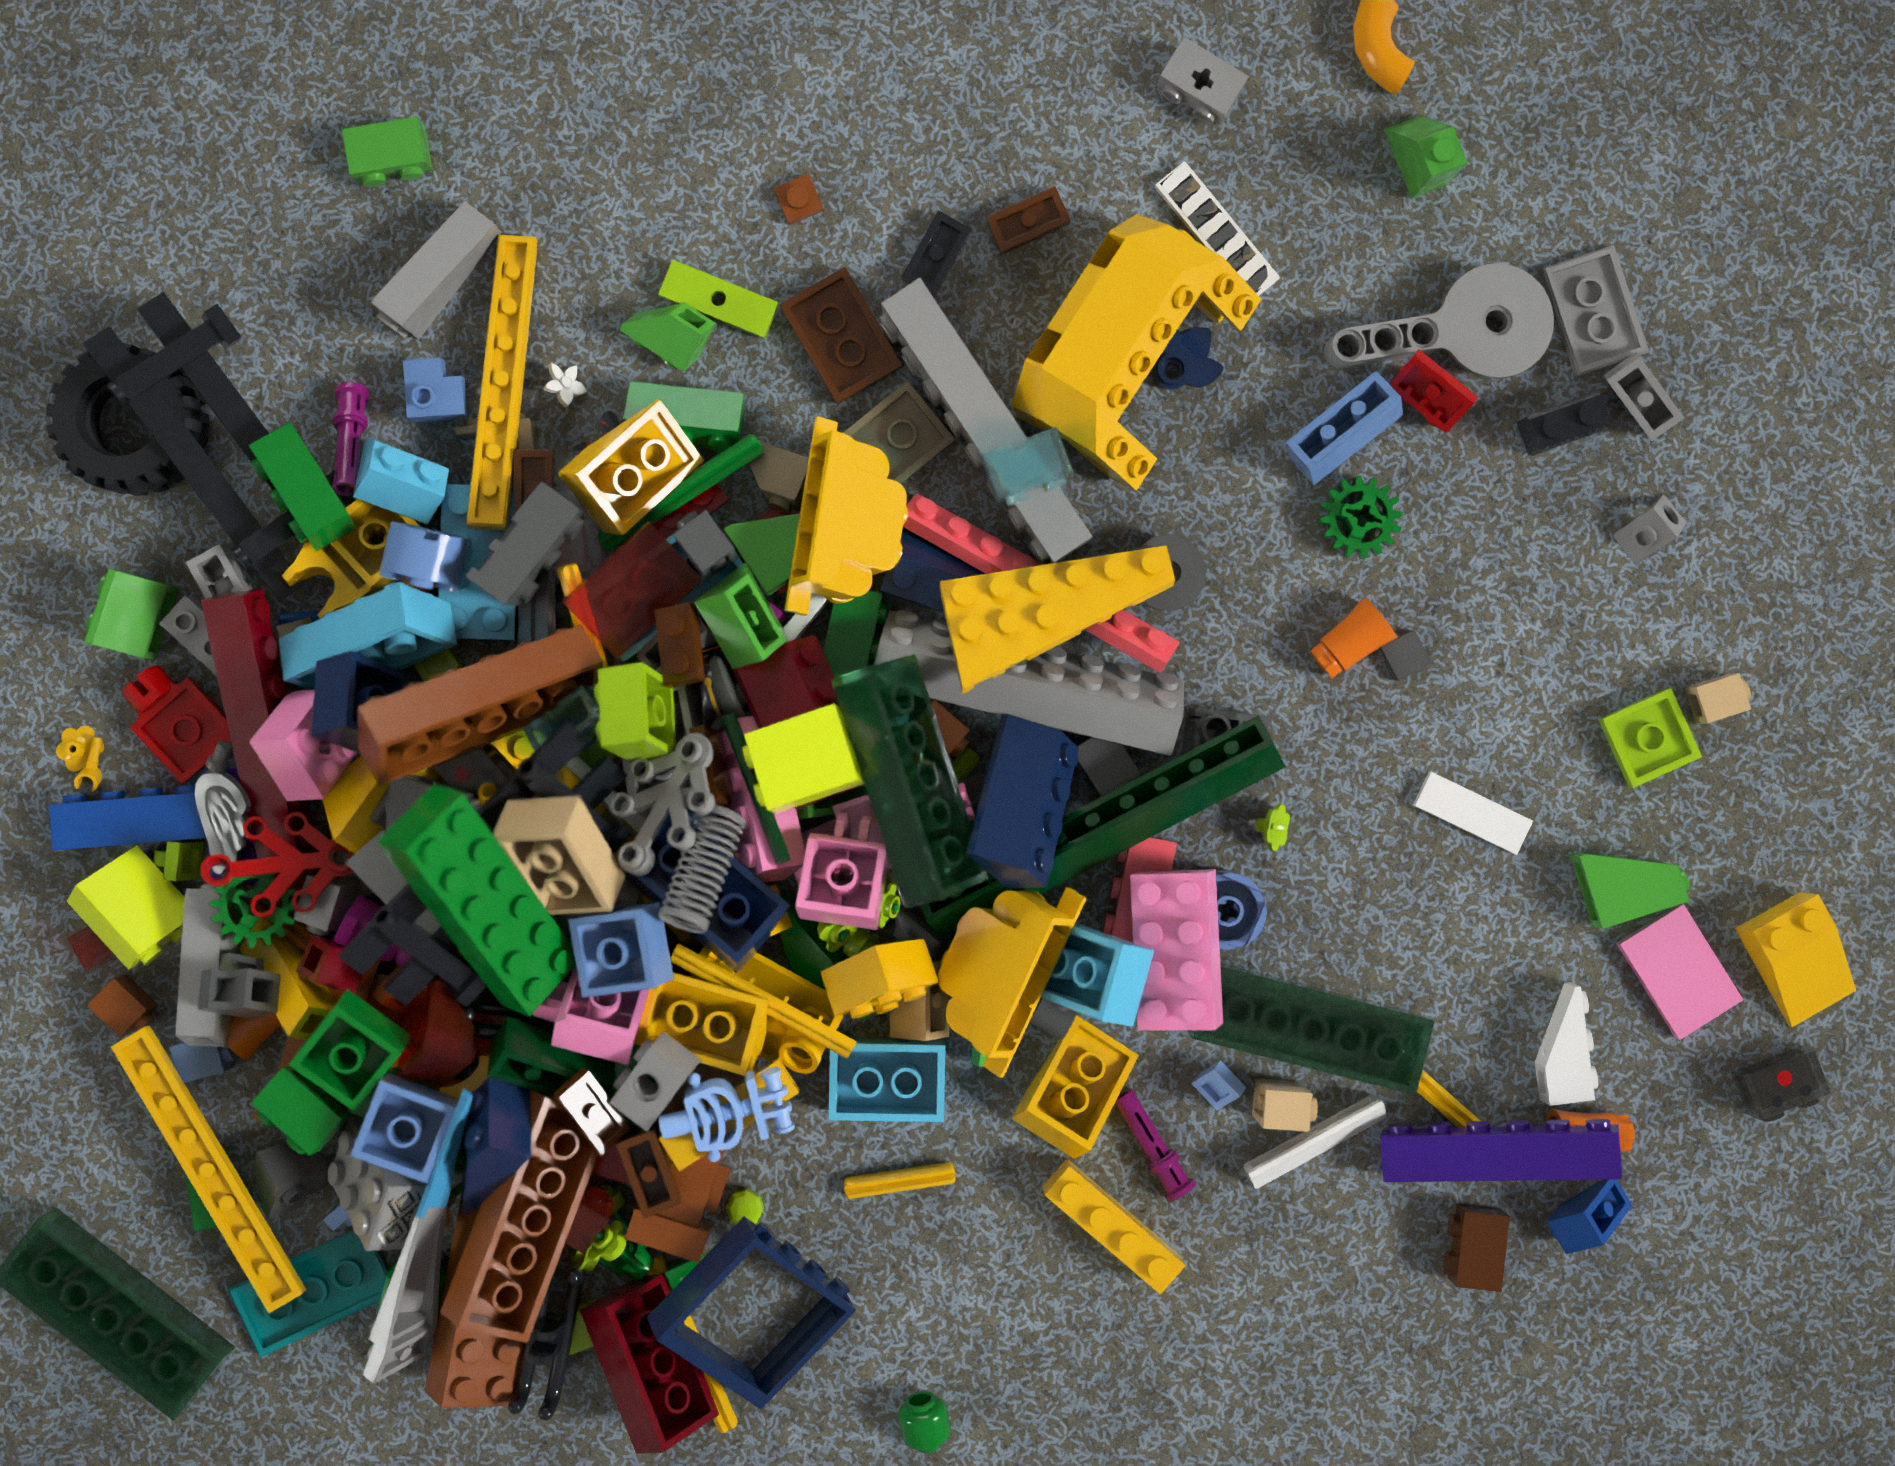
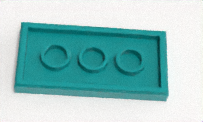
[227,1230,390,1358]

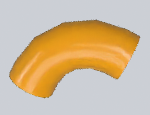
[1352,0,1415,95]

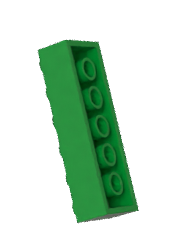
[376,784,576,1017]

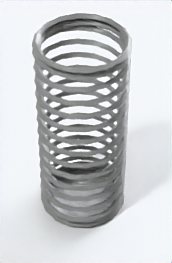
[658,805,746,933]

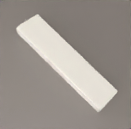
[1243,1094,1387,1189]

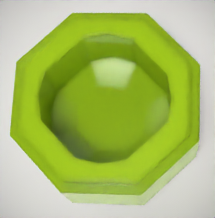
[725,1188,764,1224]

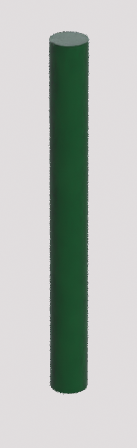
[721,713,791,865]

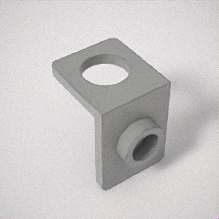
[1614,495,1686,563]

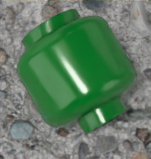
[898,1391,951,1453]

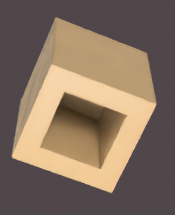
[1684,673,1751,724]

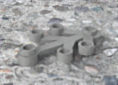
[610,733,715,876]

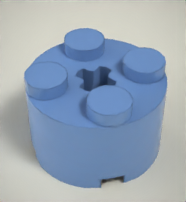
[379,521,468,592]
[1216,870,1267,950]

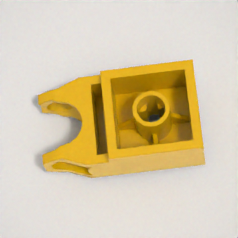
[282,499,419,619]

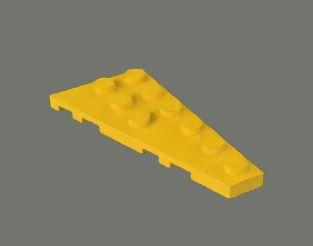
[939,545,1175,694]

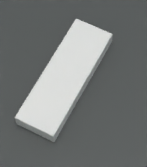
[1413,772,1533,855]

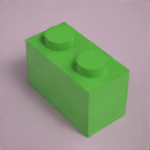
[342,116,433,187]

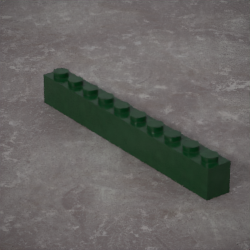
[917,715,1286,943]

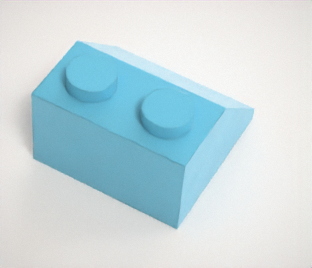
[353,437,449,524]

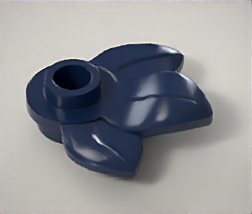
[1152,328,1224,390]

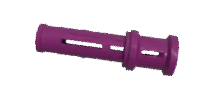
[332,382,370,496]
[1115,1088,1196,1202]

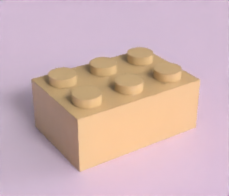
[493,796,625,915]

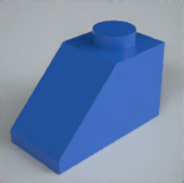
[1547,1179,1633,1254]

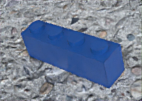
[48,785,206,851]

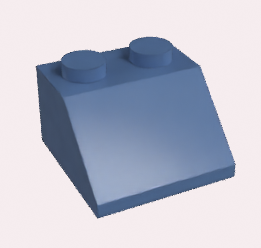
[568,901,674,998]

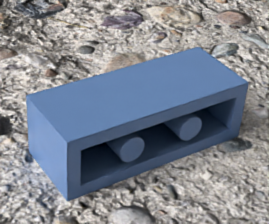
[1286,371,1403,486]

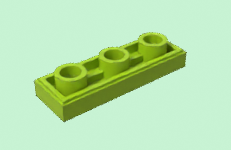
[658,259,779,340]

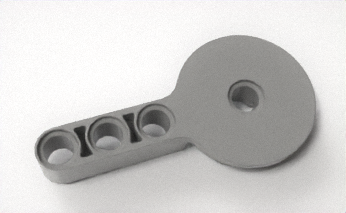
[1324,263,1554,379]

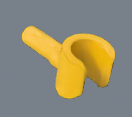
[74,736,102,792]

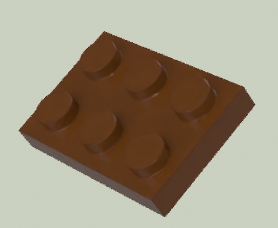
[780,267,902,405]

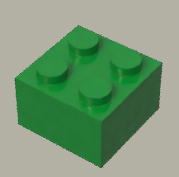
[289,989,411,1112]

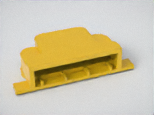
[785,416,908,616]
[937,887,1087,1078]
[670,943,856,1074]

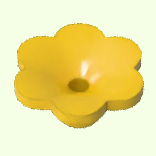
[56,726,104,772]

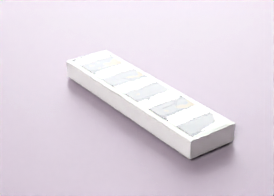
[1154,161,1280,296]

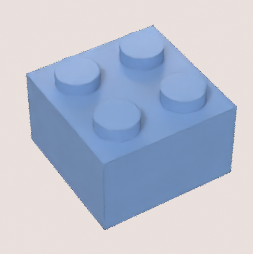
[350,1073,459,1183]

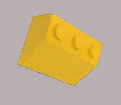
[634,972,768,1076]

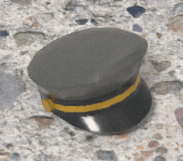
[702,654,746,727]

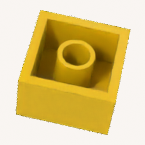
[820,939,939,1019]

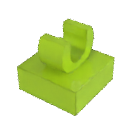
[153,840,204,881]

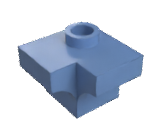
[403,358,468,424]

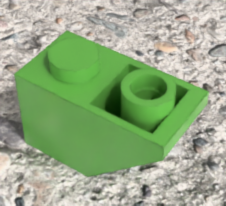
[619,303,716,371]

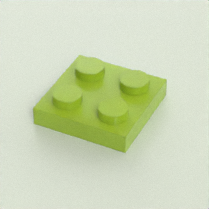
[1598,688,1702,788]

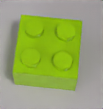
[594,662,676,763]

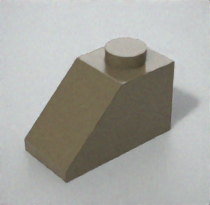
[741,435,809,513]

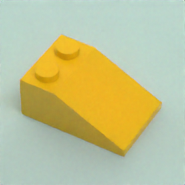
[558,400,704,535]
[1735,892,1856,1027]
[1011,1015,1139,1159]

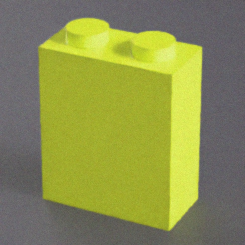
[742,704,865,814]
[66,845,185,970]

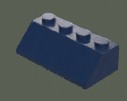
[880,527,985,614]
[966,714,1079,888]
[618,812,790,974]

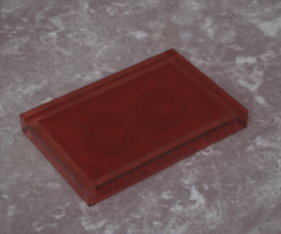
[562,521,702,659]

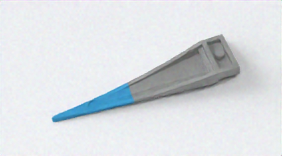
[363,1089,473,1384]

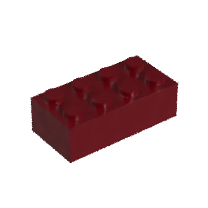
[580,1273,719,1454]

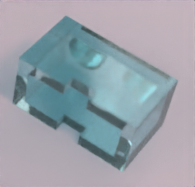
[981,427,1073,506]
[523,685,600,762]

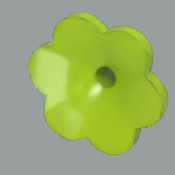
[1255,804,1290,852]

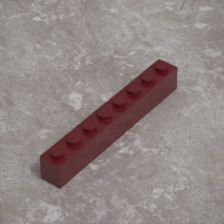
[201,589,321,899]

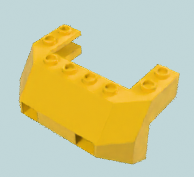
[1011,214,1262,490]

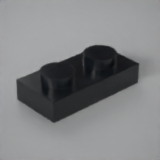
[901,210,972,298]

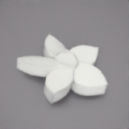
[543,363,587,408]

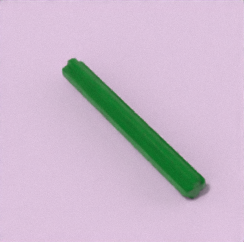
[598,434,764,552]

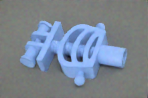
[659,1067,795,1162]

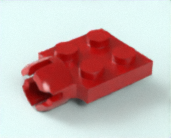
[122,665,232,784]

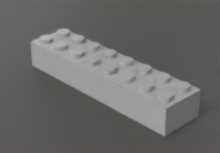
[879,278,1093,564]
[870,610,1184,756]

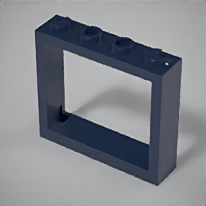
[646,1216,856,1409]

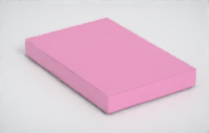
[1616,904,1743,1040]

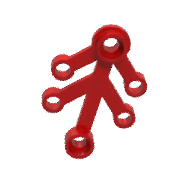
[201,812,355,919]

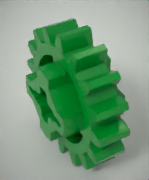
[1318,476,1403,559]
[208,873,298,948]

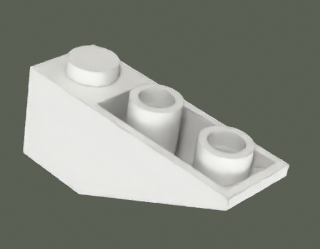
[1535,982,1598,1106]

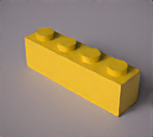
[1042,1158,1186,1295]

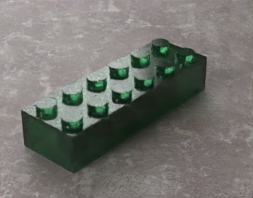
[831,654,988,908]
[1187,963,1435,1095]
[0,1208,236,1421]

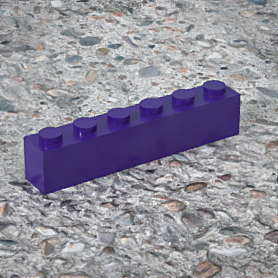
[1380,1119,1623,1182]

